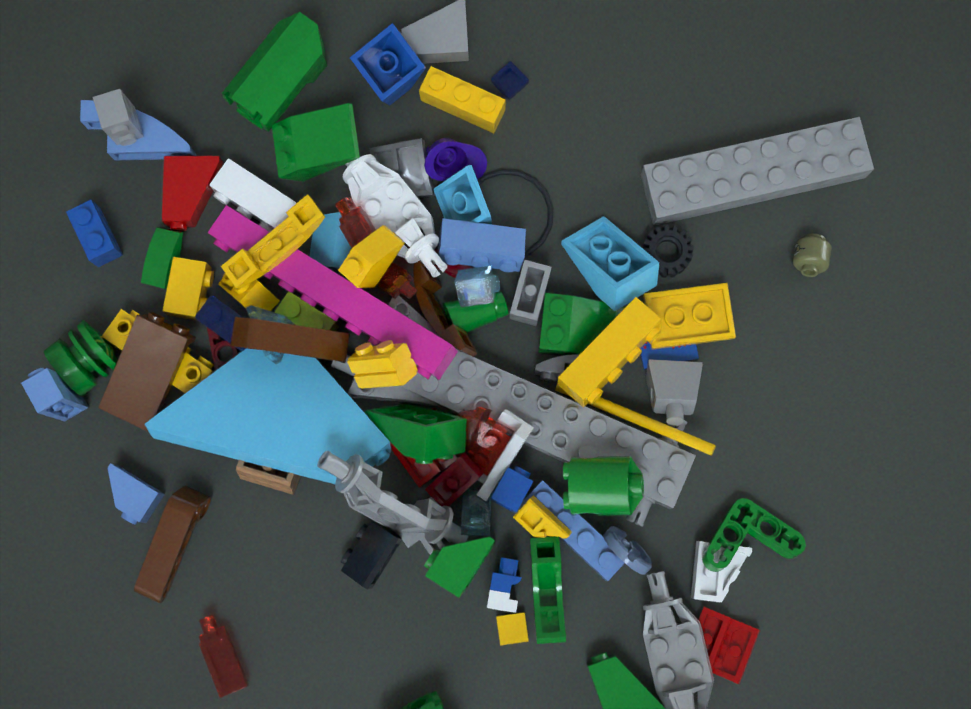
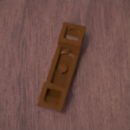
[413,260,477,357]

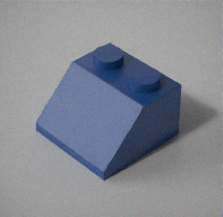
[350,23,426,106]

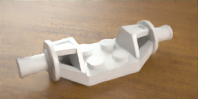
[342,154,447,277]

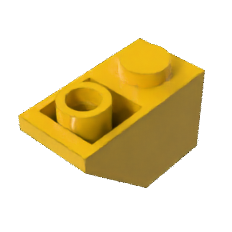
[218,273,280,320]

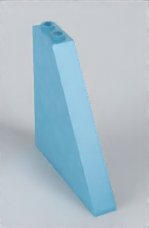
[144,322,391,484]

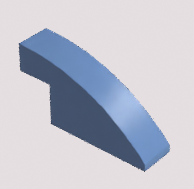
[80,100,196,160]

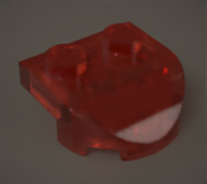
[455,406,514,476]

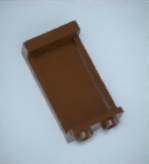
[98,312,196,432]

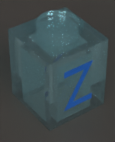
[454,266,500,307]

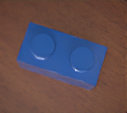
[66,200,123,267]
[491,466,533,514]

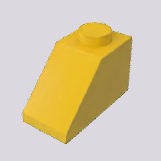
[338,225,405,288]

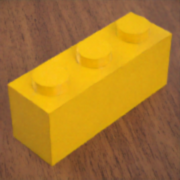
[419,66,506,133]

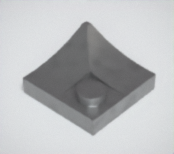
[369,138,436,198]

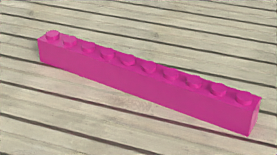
[208,205,458,380]

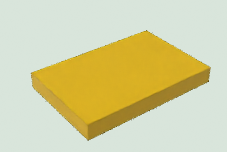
[643,283,736,350]

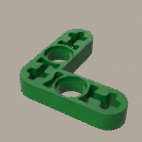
[702,498,806,572]

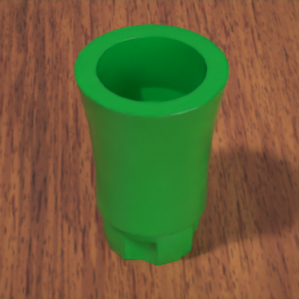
[443,290,509,333]

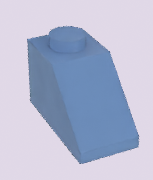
[107,463,165,525]

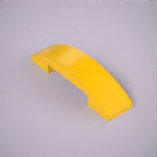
[221,194,325,289]

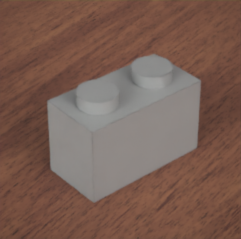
[93,89,144,146]
[510,260,552,326]

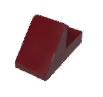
[425,452,484,507]

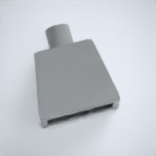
[646,360,703,426]

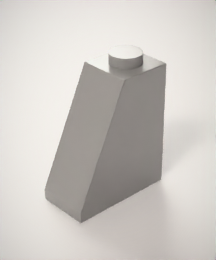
[401,0,469,64]

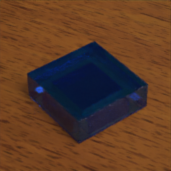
[491,61,529,101]

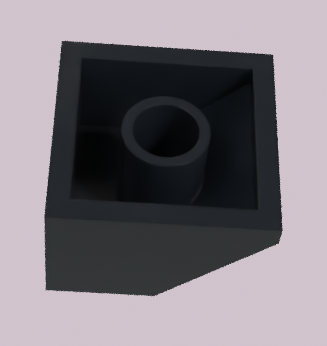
[340,521,402,590]

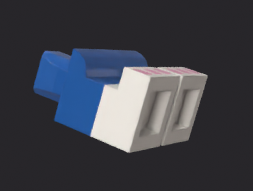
[487,558,522,613]

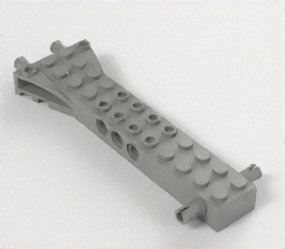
[331,292,696,527]

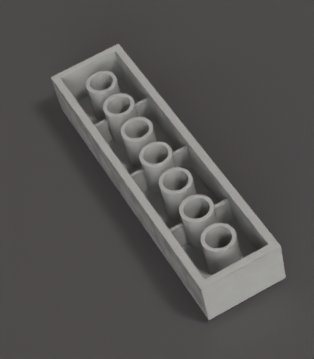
[640,117,874,226]

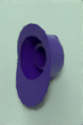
[424,138,487,181]

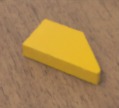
[513,495,572,539]

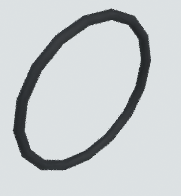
[477,169,554,257]

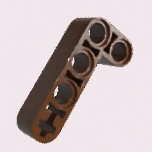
[230,317,350,362]
[134,485,211,603]

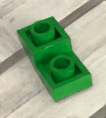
[141,227,183,289]

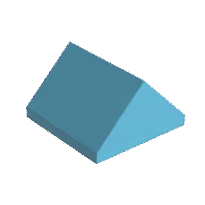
[433,165,492,225]
[309,212,370,274]

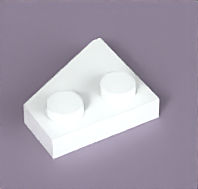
[691,541,752,602]

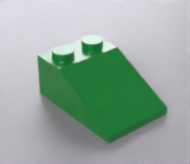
[272,103,360,182]
[538,293,626,356]
[365,403,467,464]

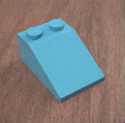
[561,216,659,311]

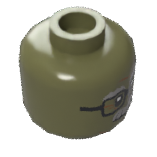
[793,233,832,277]

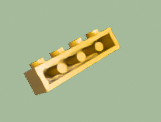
[558,297,662,408]
[102,309,214,393]

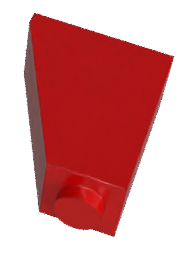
[162,156,224,231]

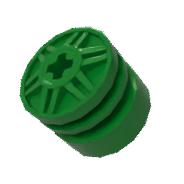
[43,320,118,396]

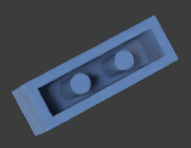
[437,218,526,272]
[21,368,89,422]

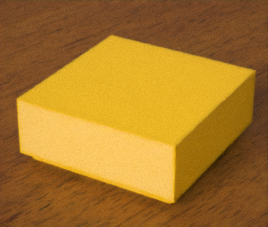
[496,612,529,646]

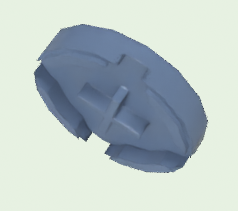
[603,526,652,575]

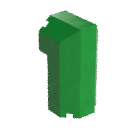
[221,12,327,132]

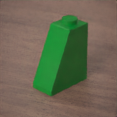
[586,652,665,709]

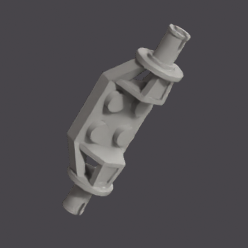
[317,450,469,544]
[643,571,714,709]

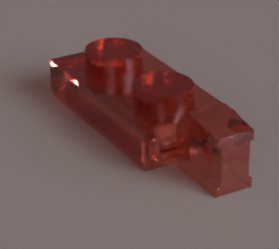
[335,197,376,248]
[376,262,417,299]
[199,614,249,698]

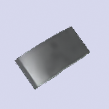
[535,354,580,381]

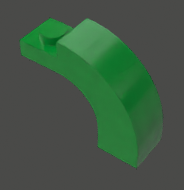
[530,537,566,644]

